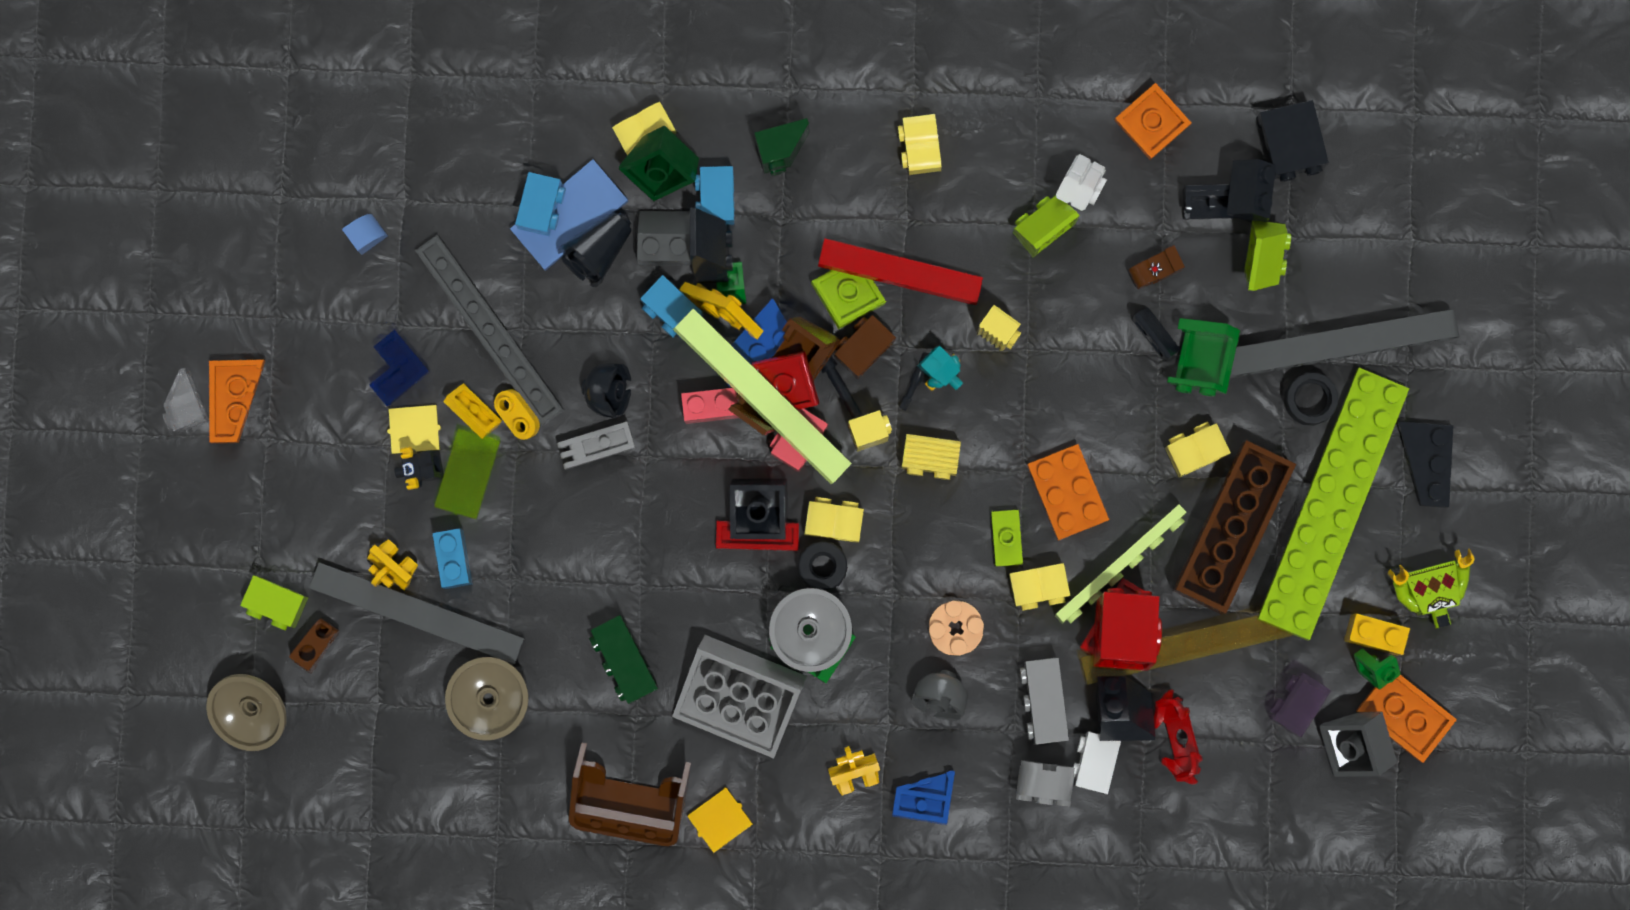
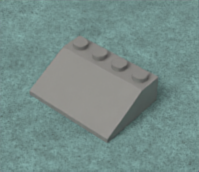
[672,635,807,758]

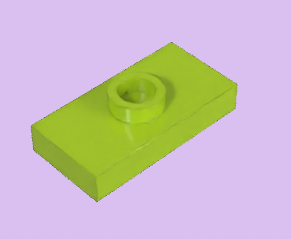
[991,510,1023,567]

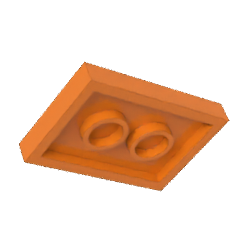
[1027,444,1109,541]
[1356,675,1457,763]

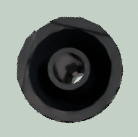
[558,213,632,287]

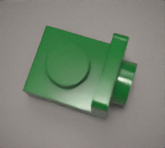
[716,262,746,304]
[1354,648,1400,690]

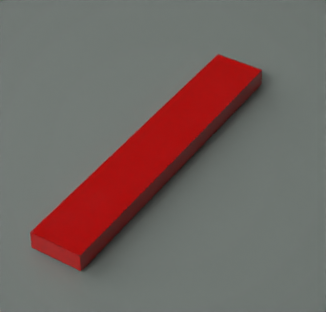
[818,238,983,305]

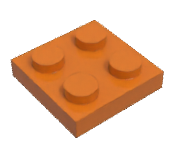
[1114,83,1192,160]

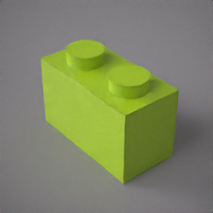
[240,575,308,631]

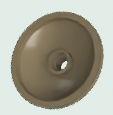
[445,657,529,740]
[206,674,287,751]

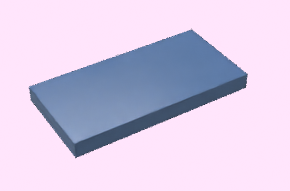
[510,160,629,271]

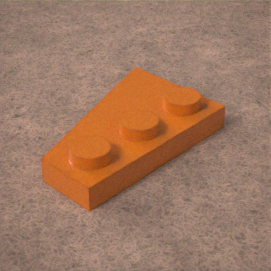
[209,360,265,443]

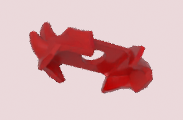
[1154,689,1203,785]

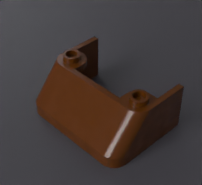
[728,316,841,436]
[569,743,691,846]

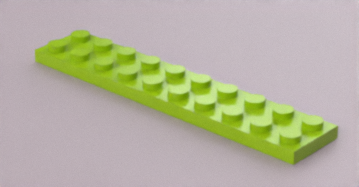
[1257,368,1410,641]

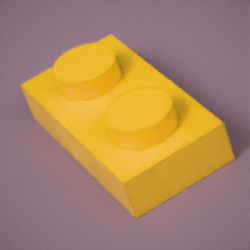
[443,383,502,439]

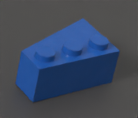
[725,298,787,388]

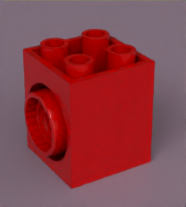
[1093,588,1162,671]

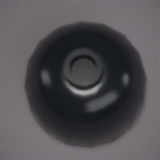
[581,363,631,418]

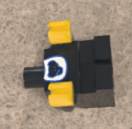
[394,446,444,490]

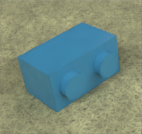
[695,166,735,225]
[515,172,566,236]
[640,275,704,339]
[432,528,473,589]

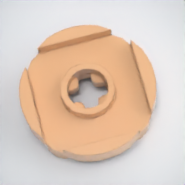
[929,601,984,656]

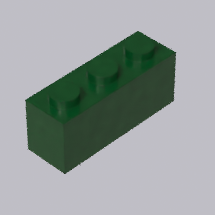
[589,615,659,704]

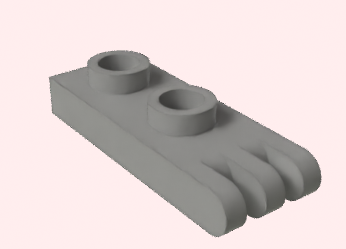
[557,422,635,470]

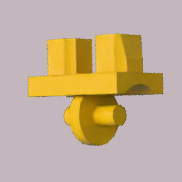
[367,540,418,590]
[828,746,880,795]

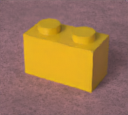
[1344,613,1410,656]

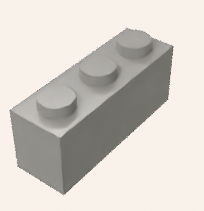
[1020,658,1069,744]

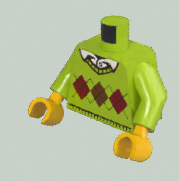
[1388,549,1474,629]

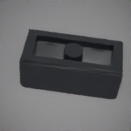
[1132,307,1180,361]

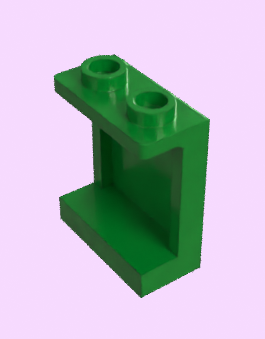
[1167,318,1240,397]

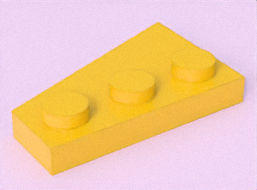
[679,282,763,340]

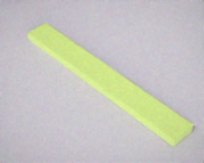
[673,309,852,484]

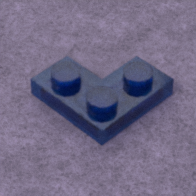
[370,329,430,407]

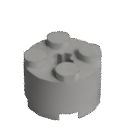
[1016,760,1075,807]

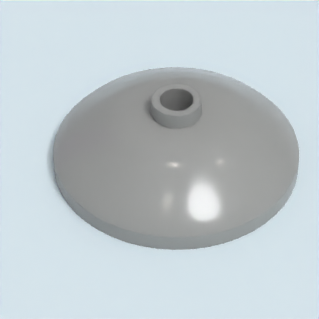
[769,588,852,672]

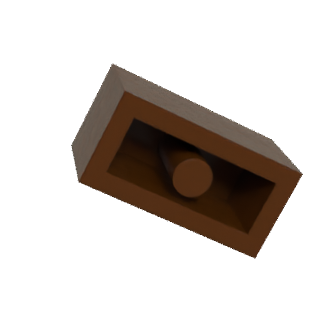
[834,315,896,380]

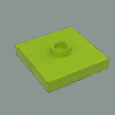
[811,270,886,329]

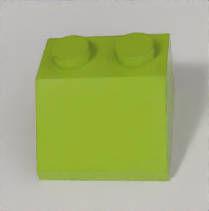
[1013,196,1080,257]
[1244,220,1291,291]

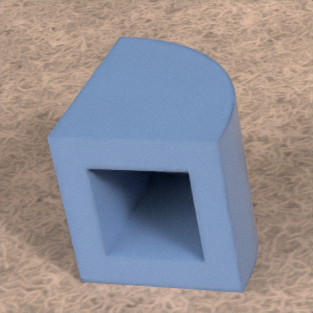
[342,214,388,255]

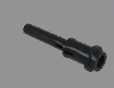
[821,356,862,419]

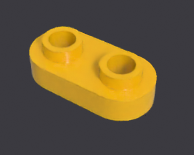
[494,389,540,440]

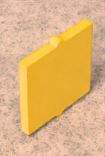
[687,788,753,853]

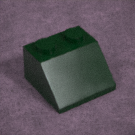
[754,118,809,176]
[619,125,699,201]

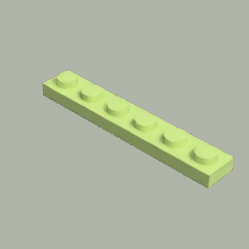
[1055,504,1186,624]

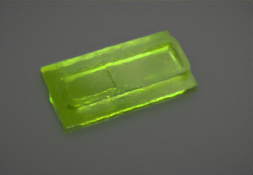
[434,428,501,519]

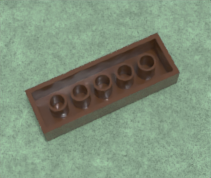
[1172,440,1296,615]

